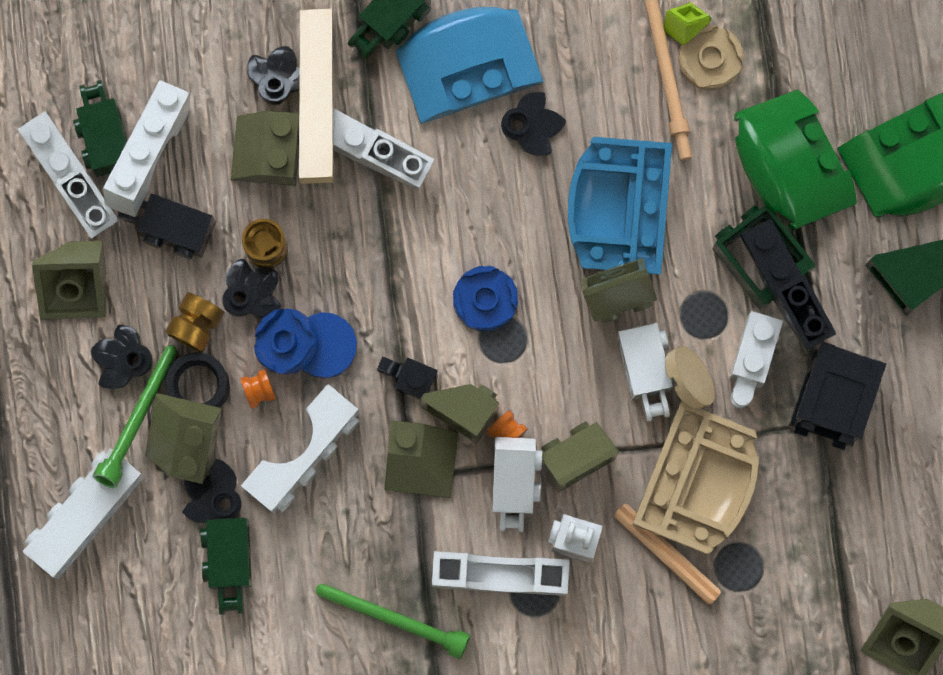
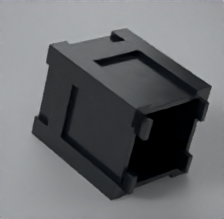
[789,341,887,450]

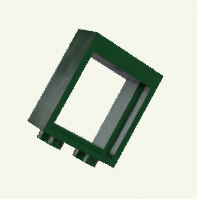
[712,205,816,310]

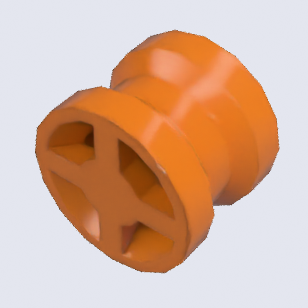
[240,369,276,409]
[486,410,528,438]

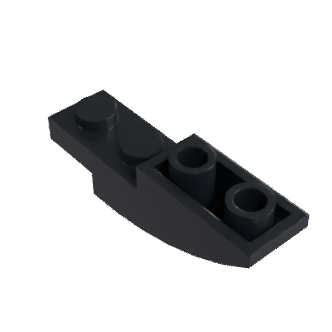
[740,219,837,350]

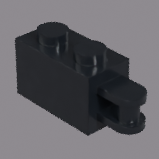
[117,193,216,259]

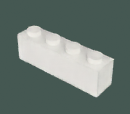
[23,448,145,580]

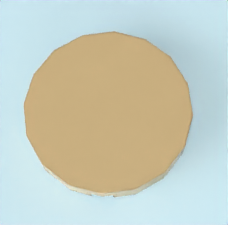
[678,25,744,91]
[665,346,715,410]

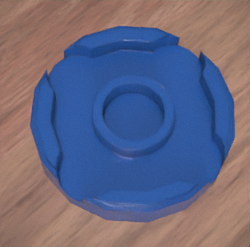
[453,266,518,332]
[254,309,318,375]
[302,312,357,379]

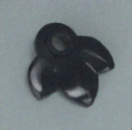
[248,46,300,105]
[501,92,566,156]
[222,258,281,318]
[90,325,153,389]
[182,459,242,523]

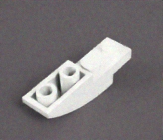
[333,108,435,189]
[18,111,119,239]

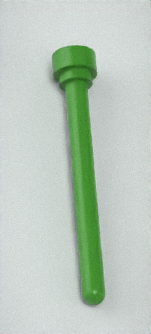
[92,345,177,488]
[316,584,470,660]

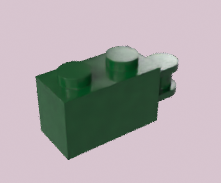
[347,0,431,59]
[73,80,128,177]
[201,518,252,615]

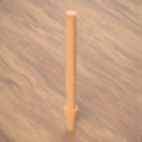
[645,0,692,161]

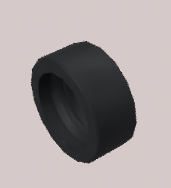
[165,352,230,408]

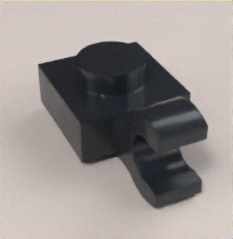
[377,356,438,400]

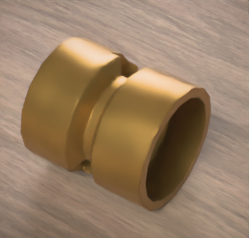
[242,219,288,268]
[165,292,225,353]

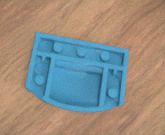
[396,7,543,124]
[568,137,672,275]

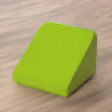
[664,2,712,45]

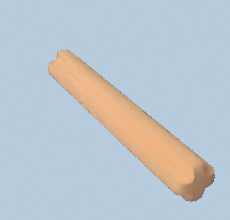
[614,504,721,604]

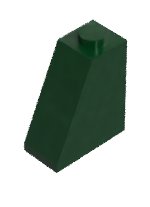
[865,240,943,316]

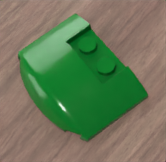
[734,89,857,231]
[837,93,943,218]

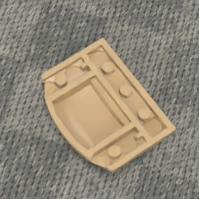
[632,401,759,555]

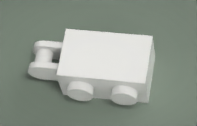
[728,311,783,409]
[617,323,675,422]
[492,437,542,532]
[548,514,603,563]

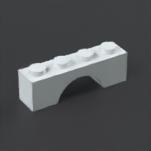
[103,80,190,218]
[241,384,360,514]
[432,551,570,596]

